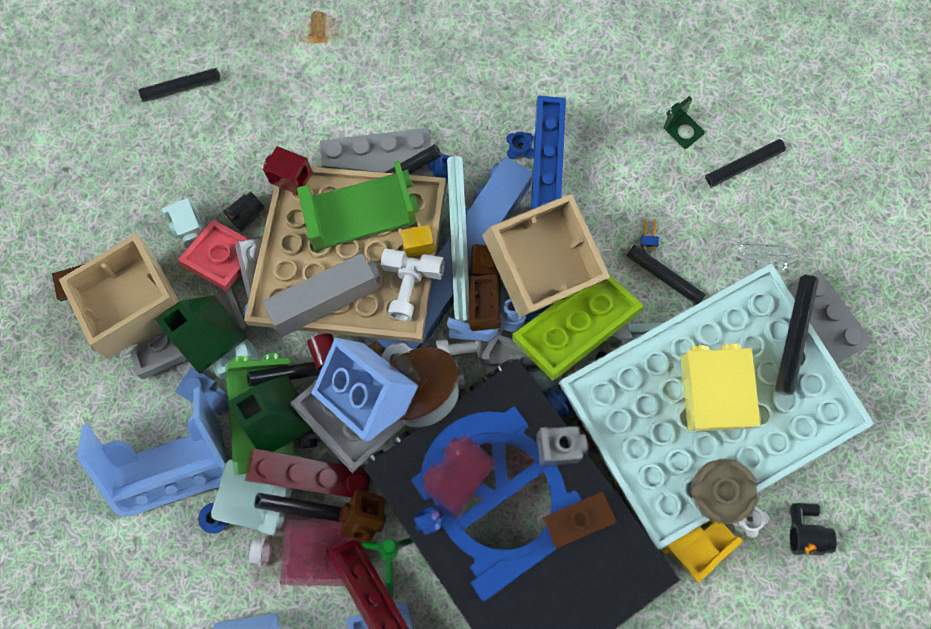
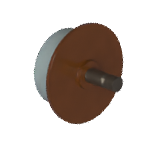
[390,347,459,427]

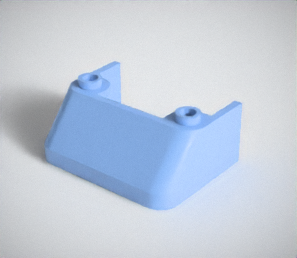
[77,387,228,516]

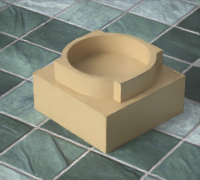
[482,194,610,318]
[59,234,179,359]

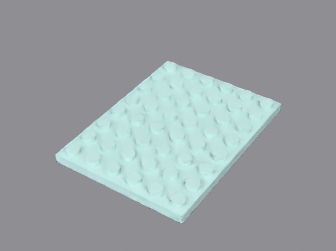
[559,263,874,550]

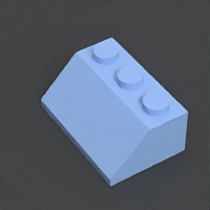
[312,338,418,441]

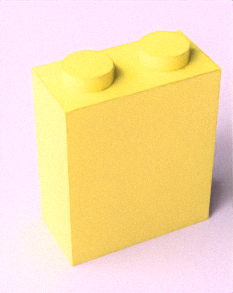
[680,344,761,432]

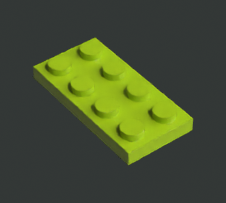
[512,276,644,381]

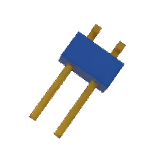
[640,218,659,252]

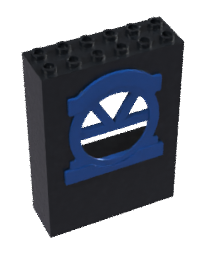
[364,359,680,629]

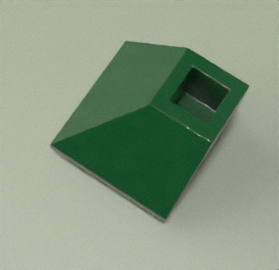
[155,295,248,374]
[228,374,313,452]

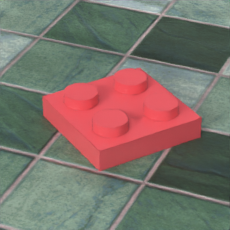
[178,219,250,292]

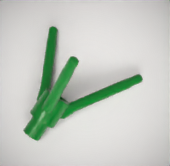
[360,538,414,599]

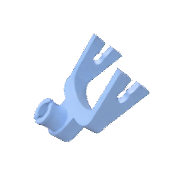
[447,289,526,342]

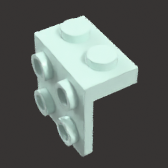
[211,459,292,535]

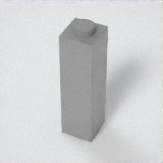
[262,253,380,337]

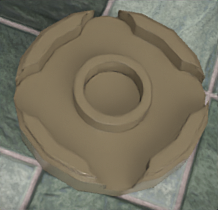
[691,459,758,524]

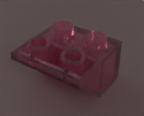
[422,434,497,517]

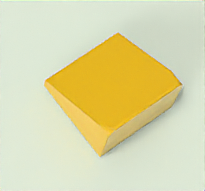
[401,225,435,258]

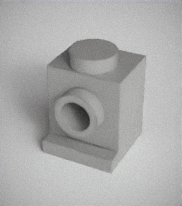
[536,426,587,466]

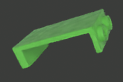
[297,160,419,251]
[225,353,299,475]

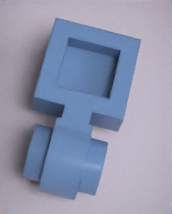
[175,367,228,416]

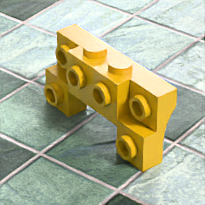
[611,481,743,583]

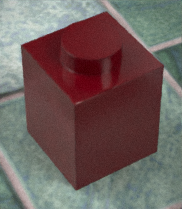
[263,146,313,195]

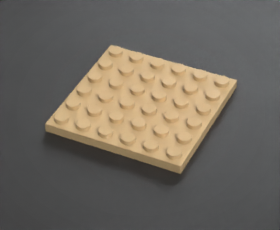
[244,167,447,343]

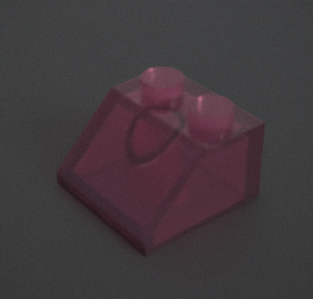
[280,520,352,586]

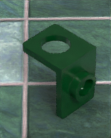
[663,96,705,149]

